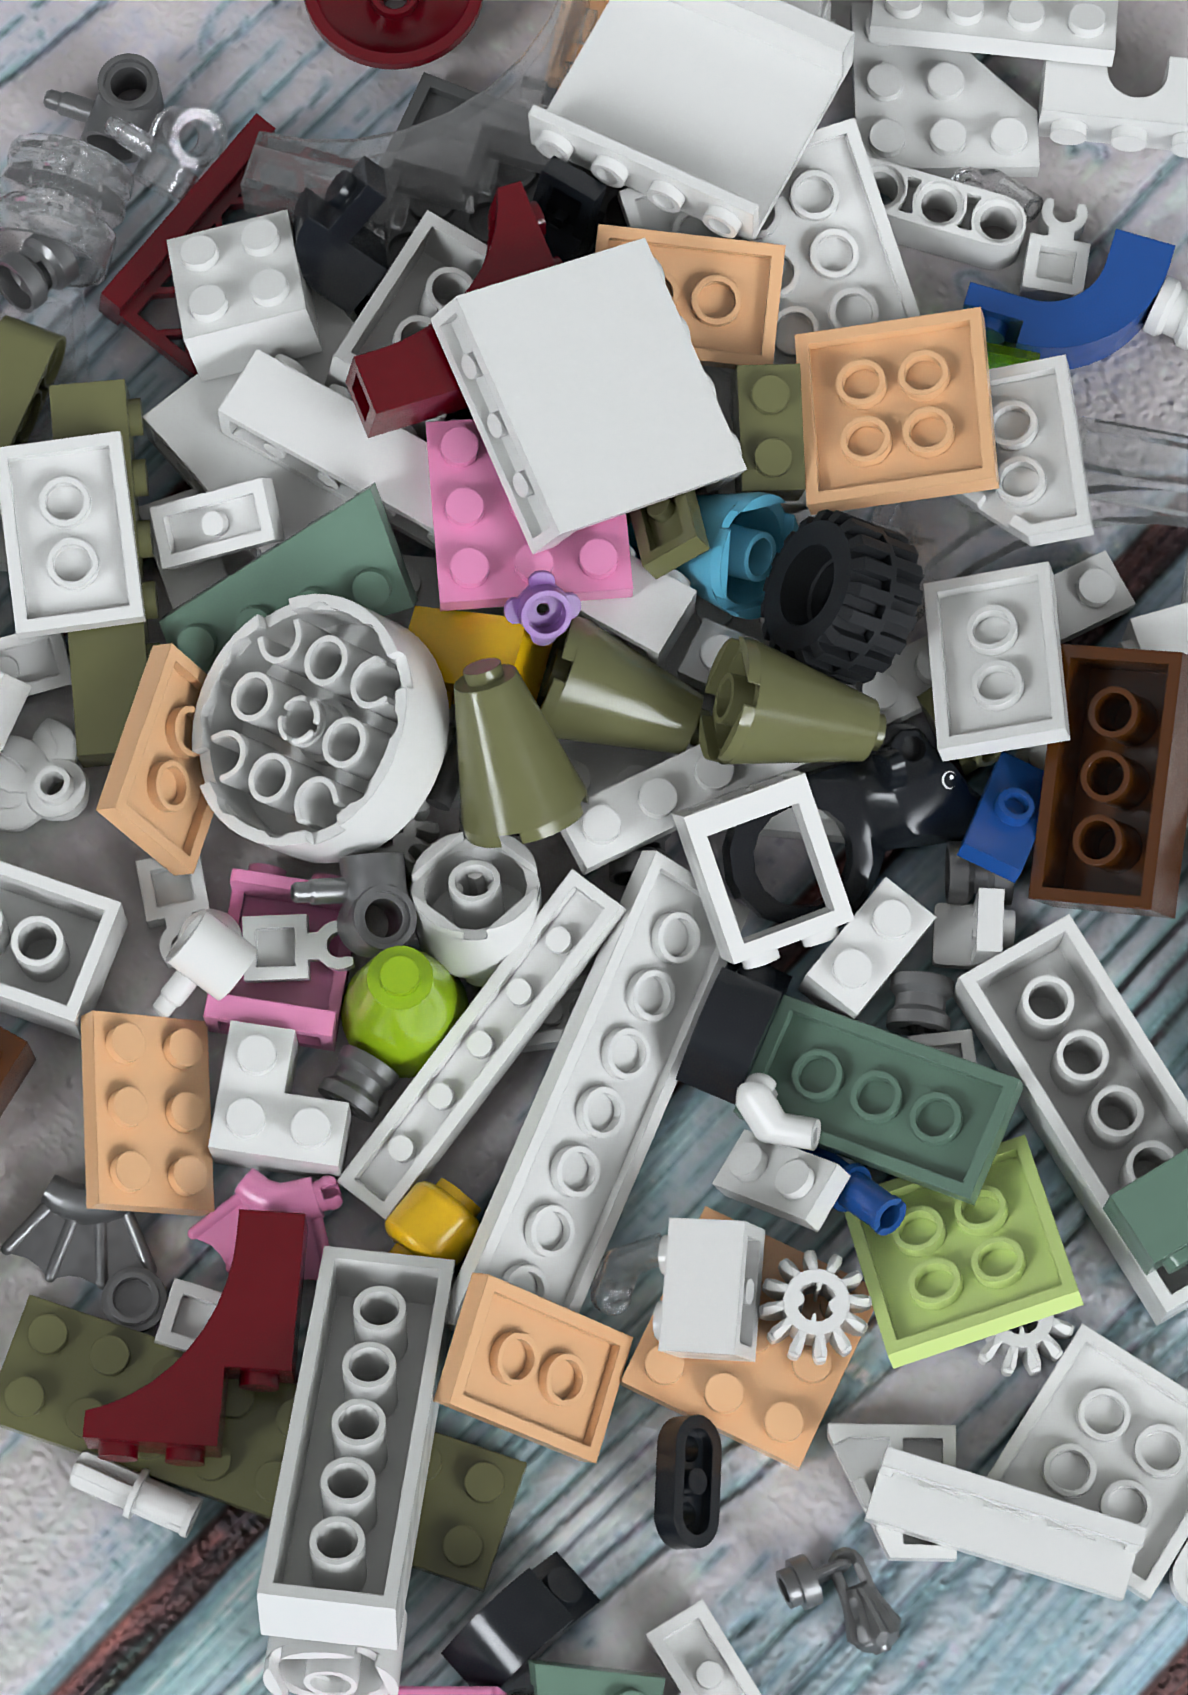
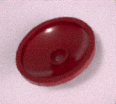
[304,0,483,70]

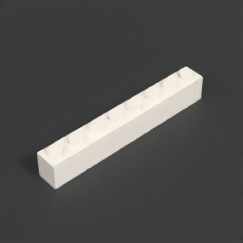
[218,349,697,667]

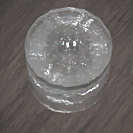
[0,133,134,288]

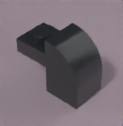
[293,155,388,314]
[532,156,607,263]
[676,962,793,1105]
[441,1551,601,1690]

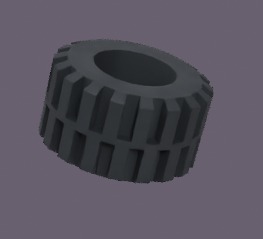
[760,510,924,685]

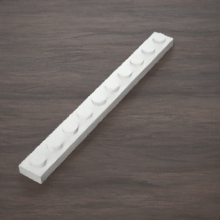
[560,550,1136,875]

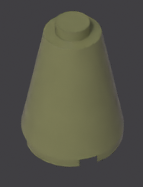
[536,616,711,754]
[699,636,887,764]
[454,658,589,848]

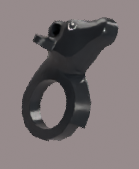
[722,723,981,928]

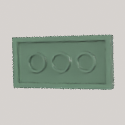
[733,995,1024,1206]

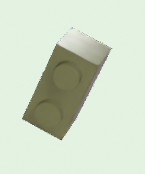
[731,363,806,501]

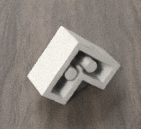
[208,1020,352,1180]

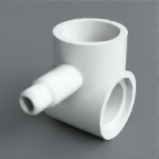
[153,909,258,1017]

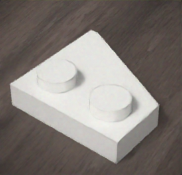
[827,1423,957,1562]

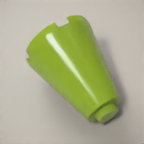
[341,946,469,1078]

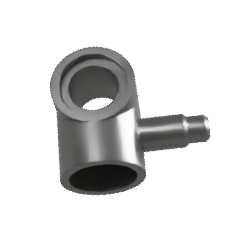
[43,53,164,163]
[290,852,417,957]

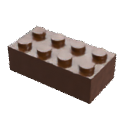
[1028,644,1188,919]

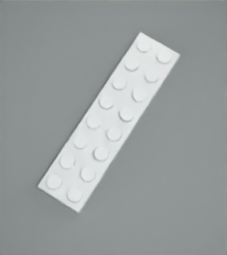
[446,850,750,1331]

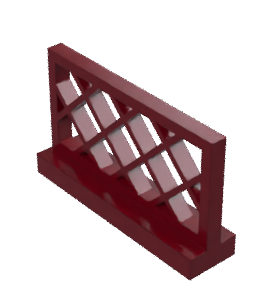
[99,113,332,378]

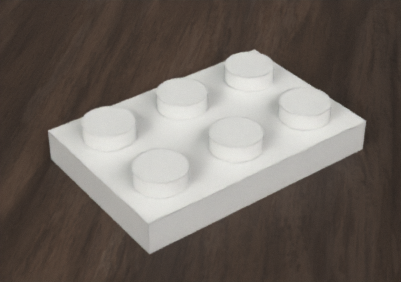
[0,431,146,639]
[923,561,1070,762]

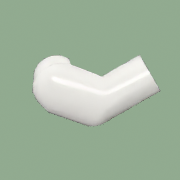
[736,1073,821,1151]

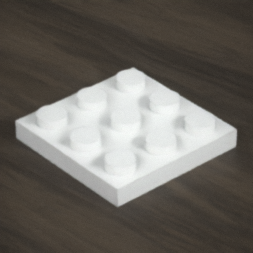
[987,1323,1188,1602]

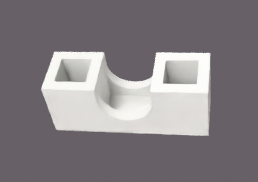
[1037,56,1188,158]

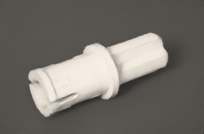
[69,1450,203,1538]

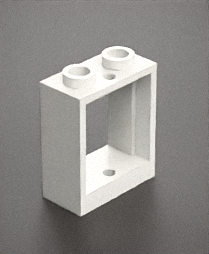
[672,770,855,970]

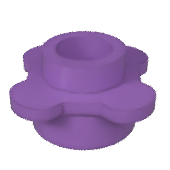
[504,570,581,646]

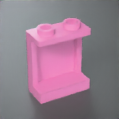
[203,863,353,1052]

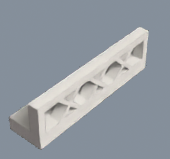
[864,1446,1148,1602]

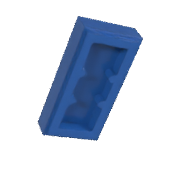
[957,751,1044,883]

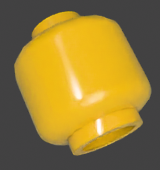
[384,1178,481,1268]

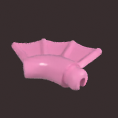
[188,1168,343,1280]

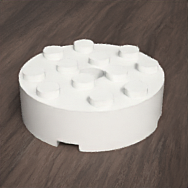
[192,594,449,863]

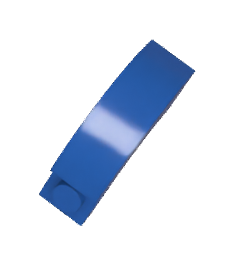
[963,229,1176,370]

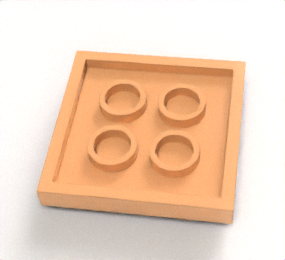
[794,307,1000,515]
[620,1206,874,1471]

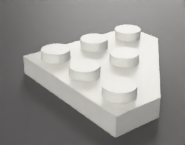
[850,3,1040,178]
[951,354,1094,547]

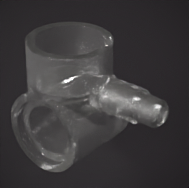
[104,105,228,204]

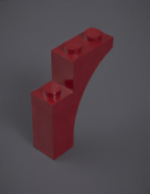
[345,181,563,438]
[82,1209,308,1467]

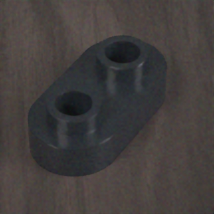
[654,1415,722,1550]

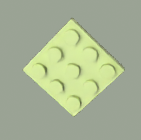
[844,1135,1084,1369]

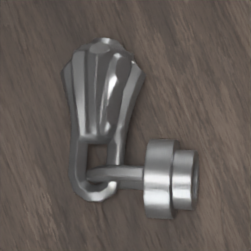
[776,1547,902,1655]

